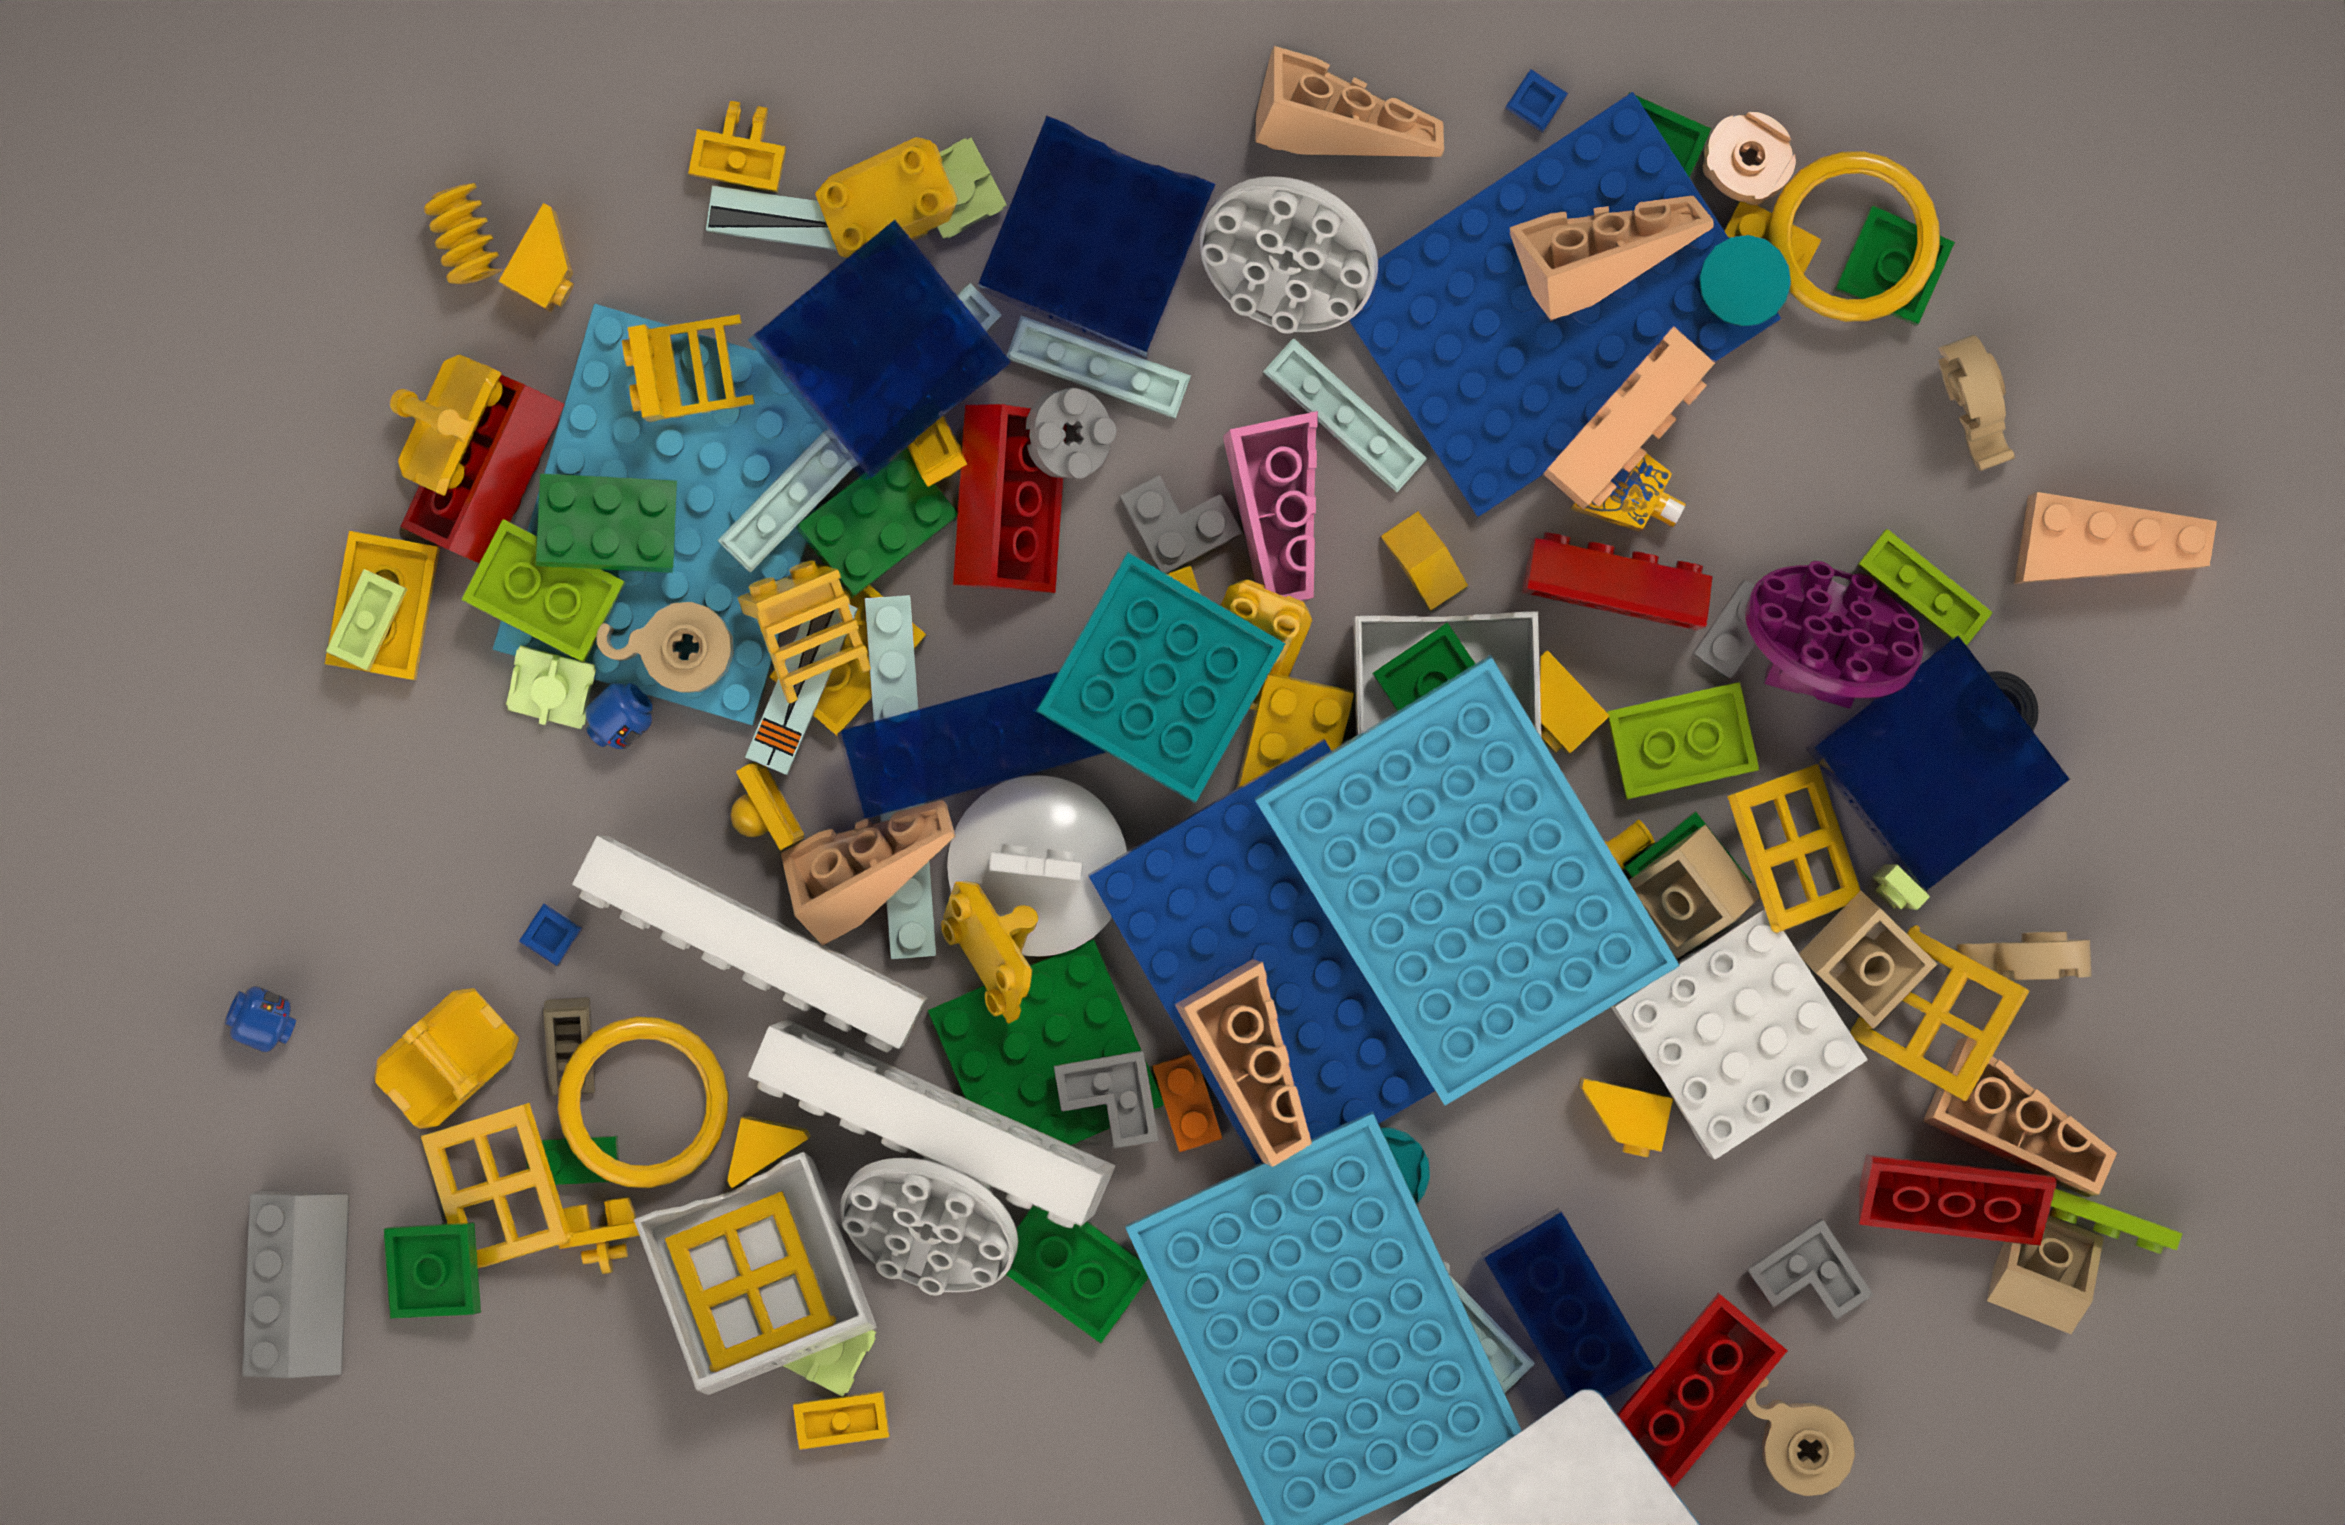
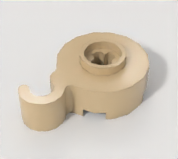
[1938,335,2015,471]
[596,602,734,693]
[1956,931,2092,980]
[1744,1378,1855,1496]

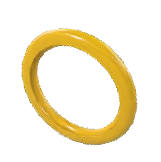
[1769,151,1940,322]
[557,1016,729,1188]

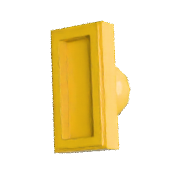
[897,400,967,487]
[730,762,805,850]

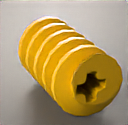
[424,183,503,284]

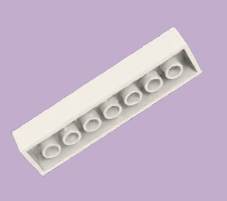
[572,836,928,1053]
[748,1019,1115,1228]

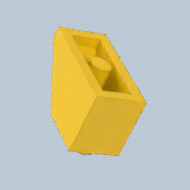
[498,203,574,312]
[1539,650,1610,754]
[1579,1077,1673,1157]

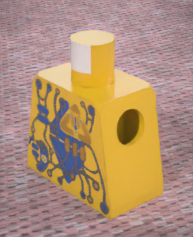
[1570,453,1686,532]

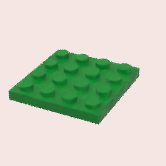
[928,939,1164,1145]

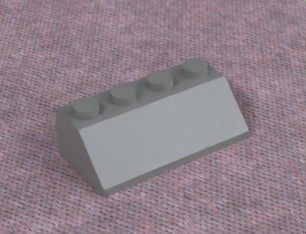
[242,1190,350,1378]

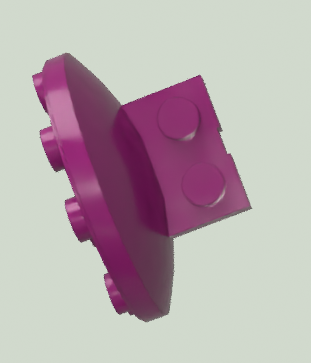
[1745,561,1923,709]

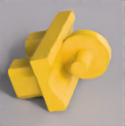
[559,1197,640,1274]

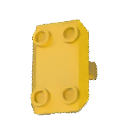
[815,137,958,260]
[390,355,503,496]
[1220,580,1312,711]
[941,881,1038,1024]
[374,988,519,1129]

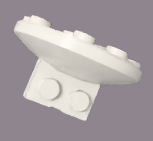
[1200,177,1378,334]
[947,776,1127,956]
[840,1150,1018,1296]

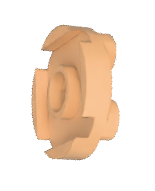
[1703,112,1796,205]

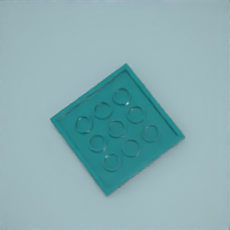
[1036,552,1285,803]

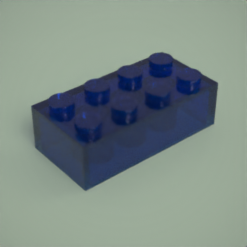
[1480,1207,1655,1399]

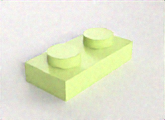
[326,569,408,671]
[1872,864,1930,910]

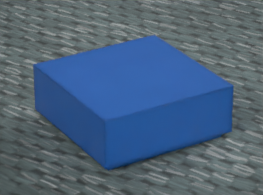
[1505,69,1568,133]
[519,903,583,966]

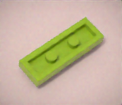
[1857,528,1993,649]
[2050,1188,2183,1254]

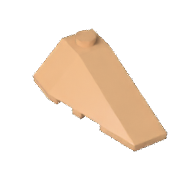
[1256,46,1444,157]
[1509,196,1714,320]
[780,800,955,946]

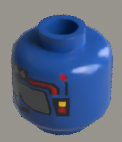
[585,683,653,749]
[225,986,296,1052]

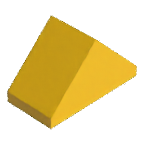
[1380,511,1468,611]
[727,1115,811,1188]

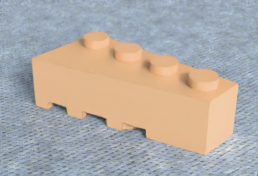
[1543,327,1715,510]
[2014,492,2217,584]
[1175,959,1312,1167]
[1923,1036,2117,1197]

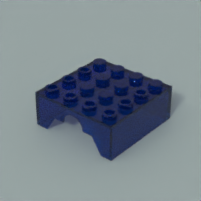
[978,115,1216,359]
[748,220,1011,481]
[1806,635,2070,891]

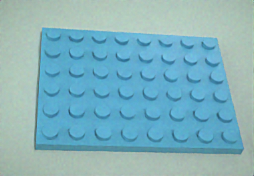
[492,304,855,726]
[1255,655,1680,1105]
[1125,1111,1522,1525]

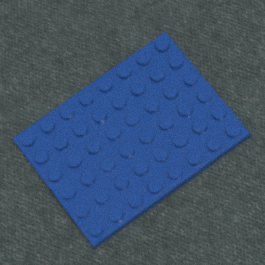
[1349,92,1782,518]
[1088,739,1435,1165]

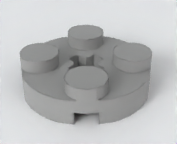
[1026,388,1117,479]

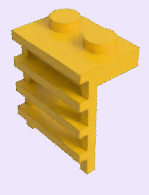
[622,314,755,422]
[737,560,871,703]

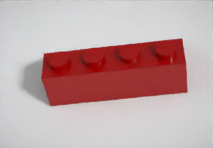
[400,374,565,564]
[953,404,1067,593]
[1521,532,1713,631]
[1859,1154,2056,1246]
[1617,1293,1788,1489]

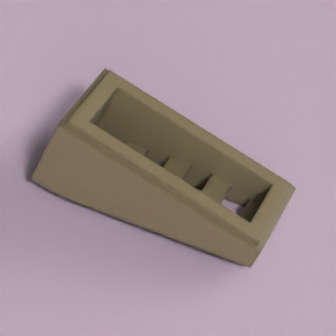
[543,997,595,1096]

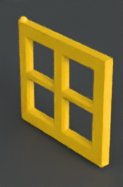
[1727,764,1861,933]
[1850,925,2029,1102]
[420,1103,573,1269]
[665,1191,837,1373]

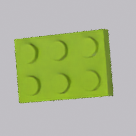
[461,519,626,663]
[1606,682,1759,800]

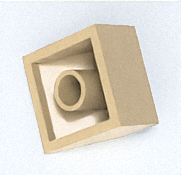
[1629,825,1761,959]
[1799,891,1937,1029]
[1987,1215,2104,1334]

